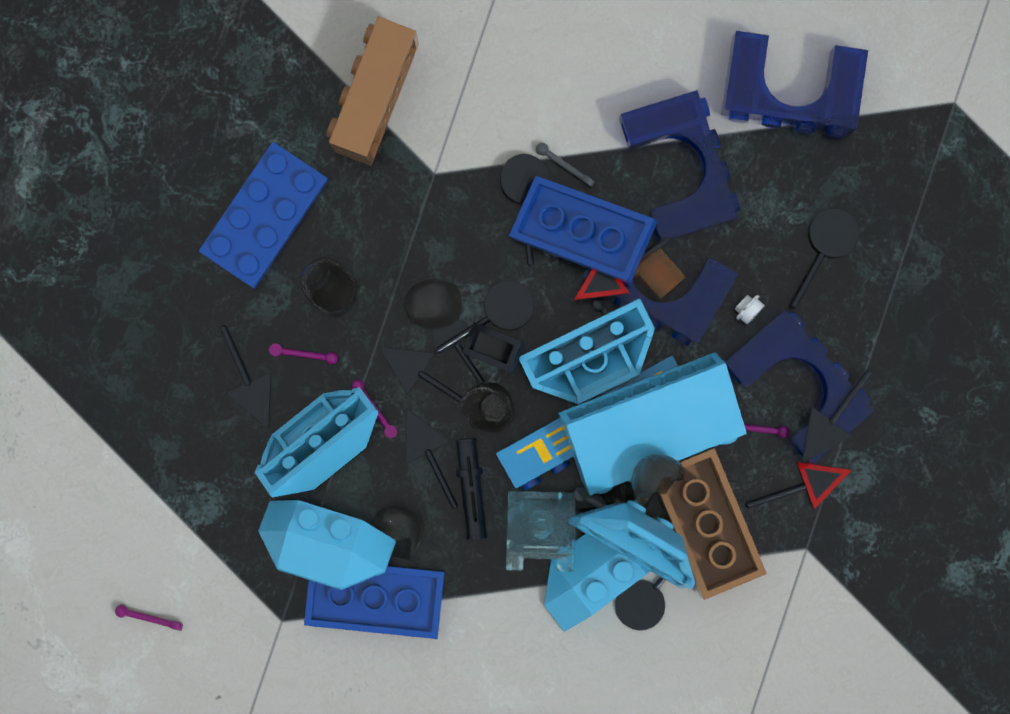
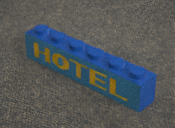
[496,356,678,491]

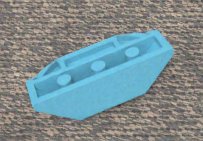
[519,298,655,405]
[255,388,379,497]
[258,500,396,590]
[568,500,695,589]
[544,533,650,632]

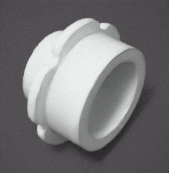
[735,295,765,325]

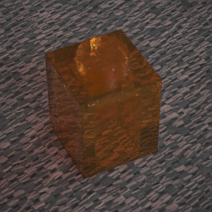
[635,248,686,301]

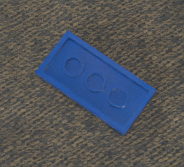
[199,142,329,289]
[509,175,657,284]
[304,565,445,639]

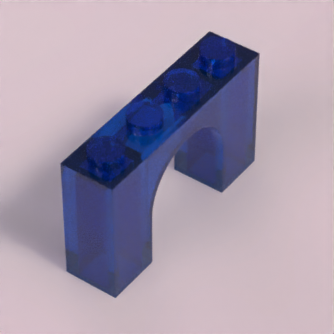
[721,31,868,138]
[619,90,740,242]
[581,257,739,347]
[724,310,874,464]

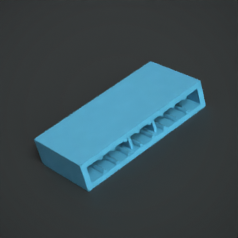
[559,352,747,495]

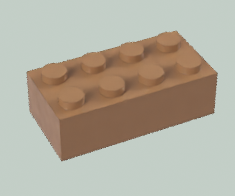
[326,16,419,166]
[649,448,767,600]

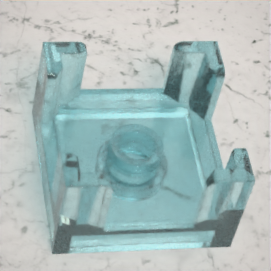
[506,491,576,572]

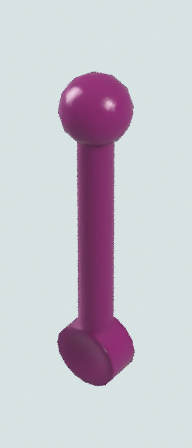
[269,343,338,365]
[351,379,397,438]
[744,424,790,438]
[115,605,183,631]

